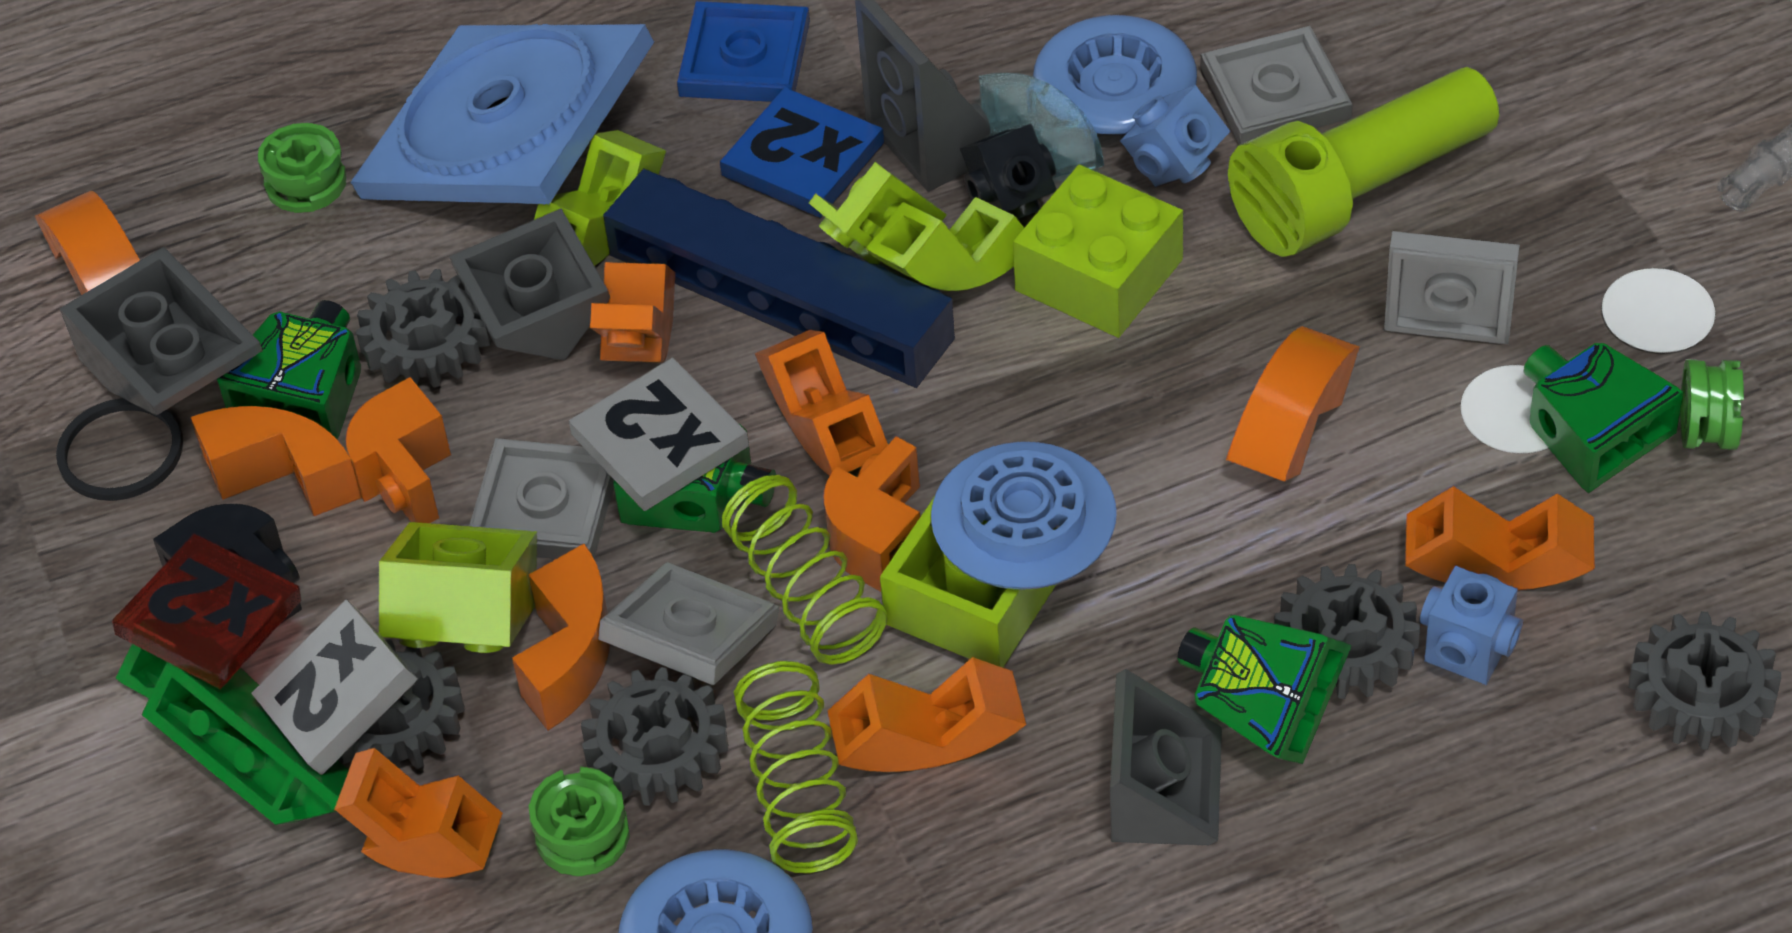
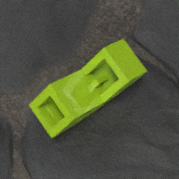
[534,130,667,266]
[865,197,1024,291]

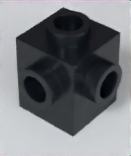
[960,123,1057,219]

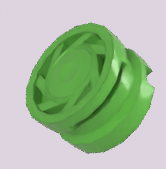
[258,123,346,213]
[1680,359,1744,450]
[529,766,630,877]

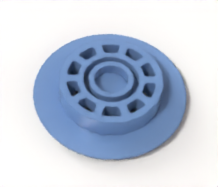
[1033,15,1197,134]
[931,442,1117,590]
[618,849,813,933]

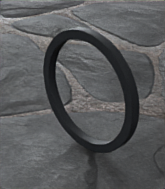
[56,398,183,501]

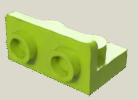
[809,162,947,264]

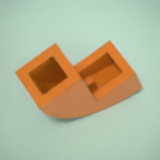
[35,191,140,295]
[1226,326,1360,482]
[755,330,888,476]
[191,406,361,516]
[1405,486,1595,590]
[512,544,610,731]
[827,657,1027,772]

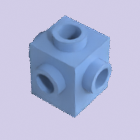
[1120,85,1230,187]
[1420,566,1523,685]

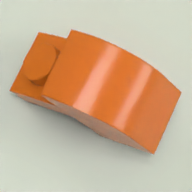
[590,262,675,363]
[346,377,451,523]
[824,436,920,592]
[334,748,503,878]

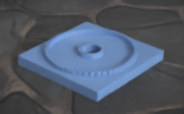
[351,24,654,204]

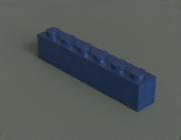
[603,168,955,388]

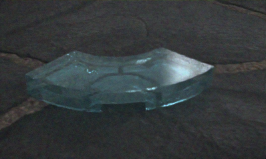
[979,72,1104,178]

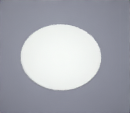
[1602,268,1715,353]
[1461,365,1549,453]

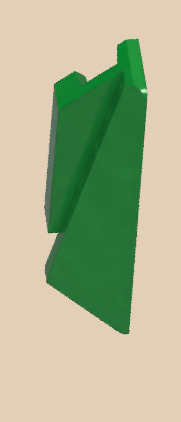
[116,621,349,825]

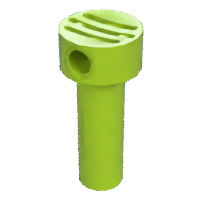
[1228,67,1499,257]

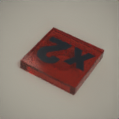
[112,534,302,689]

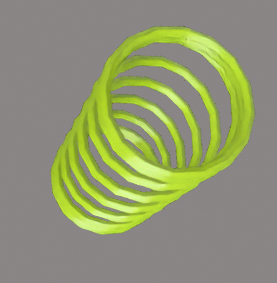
[722,475,887,665]
[734,661,858,873]

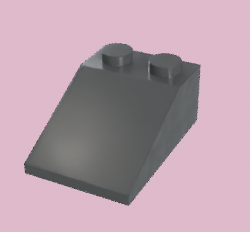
[855,0,991,192]
[59,247,263,415]

